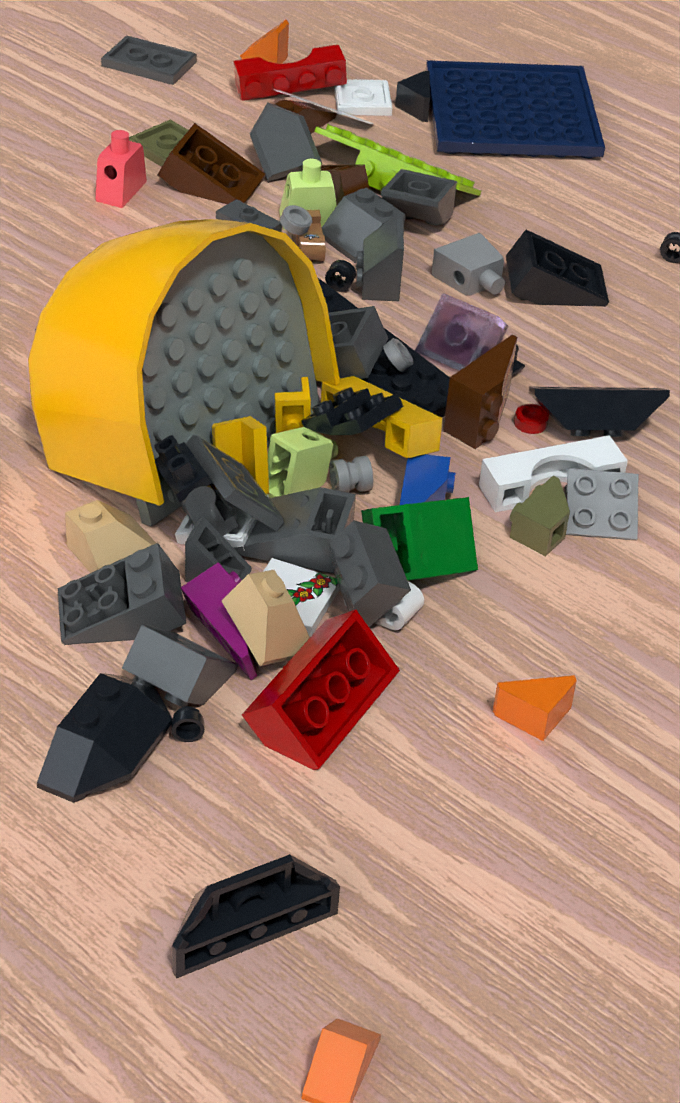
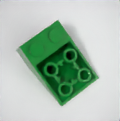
[361,497,478,580]

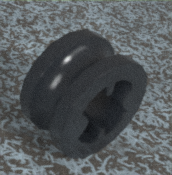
[660,232,680,263]
[325,260,356,292]

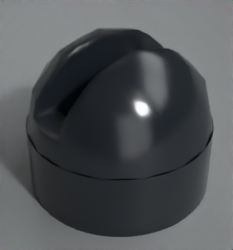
[172,706,205,742]

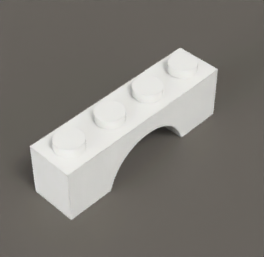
[479,435,628,513]

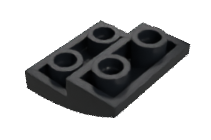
[301,387,404,435]

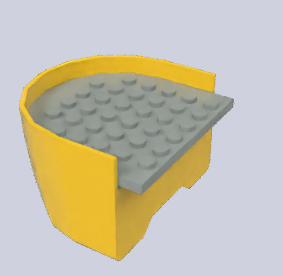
[28,219,340,526]

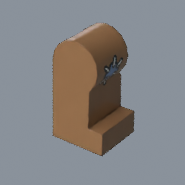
[292,210,326,261]

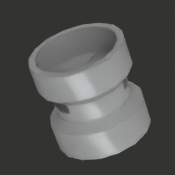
[329,456,373,493]

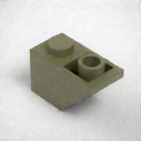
[510,475,570,557]

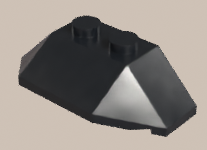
[529,386,670,437]
[37,673,172,803]
[172,854,340,979]

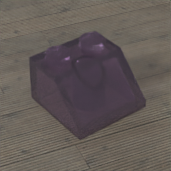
[415,293,509,371]

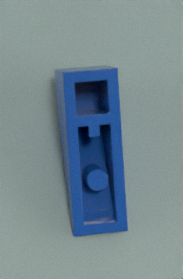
[400,454,456,505]

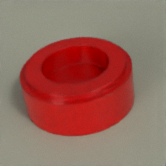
[514,404,549,434]

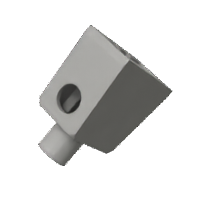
[431,233,505,296]

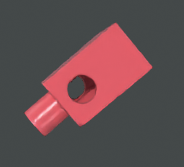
[96,130,147,208]

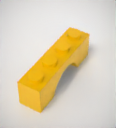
[321,376,442,459]

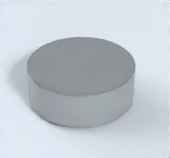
[280,205,312,235]
[383,338,413,372]

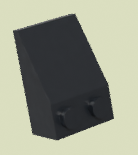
[506,229,609,307]

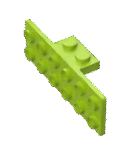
[314,124,482,196]

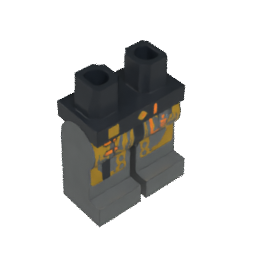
[154,435,239,536]

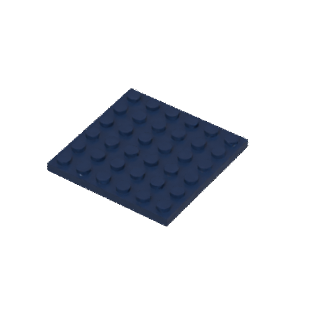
[426,60,605,158]

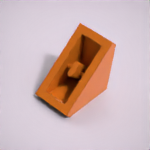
[240,19,289,63]
[493,675,577,741]
[302,1018,381,1103]

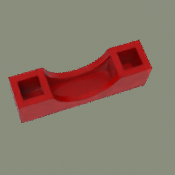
[233,44,347,101]

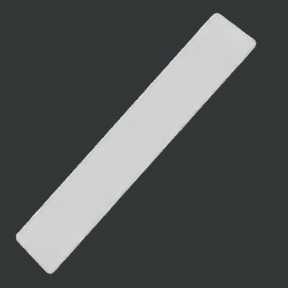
[275,90,374,124]

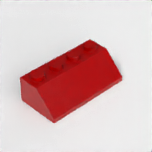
[242,609,400,770]

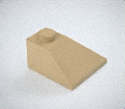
[65,500,169,573]
[222,570,310,666]

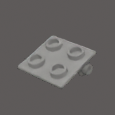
[564,468,639,540]

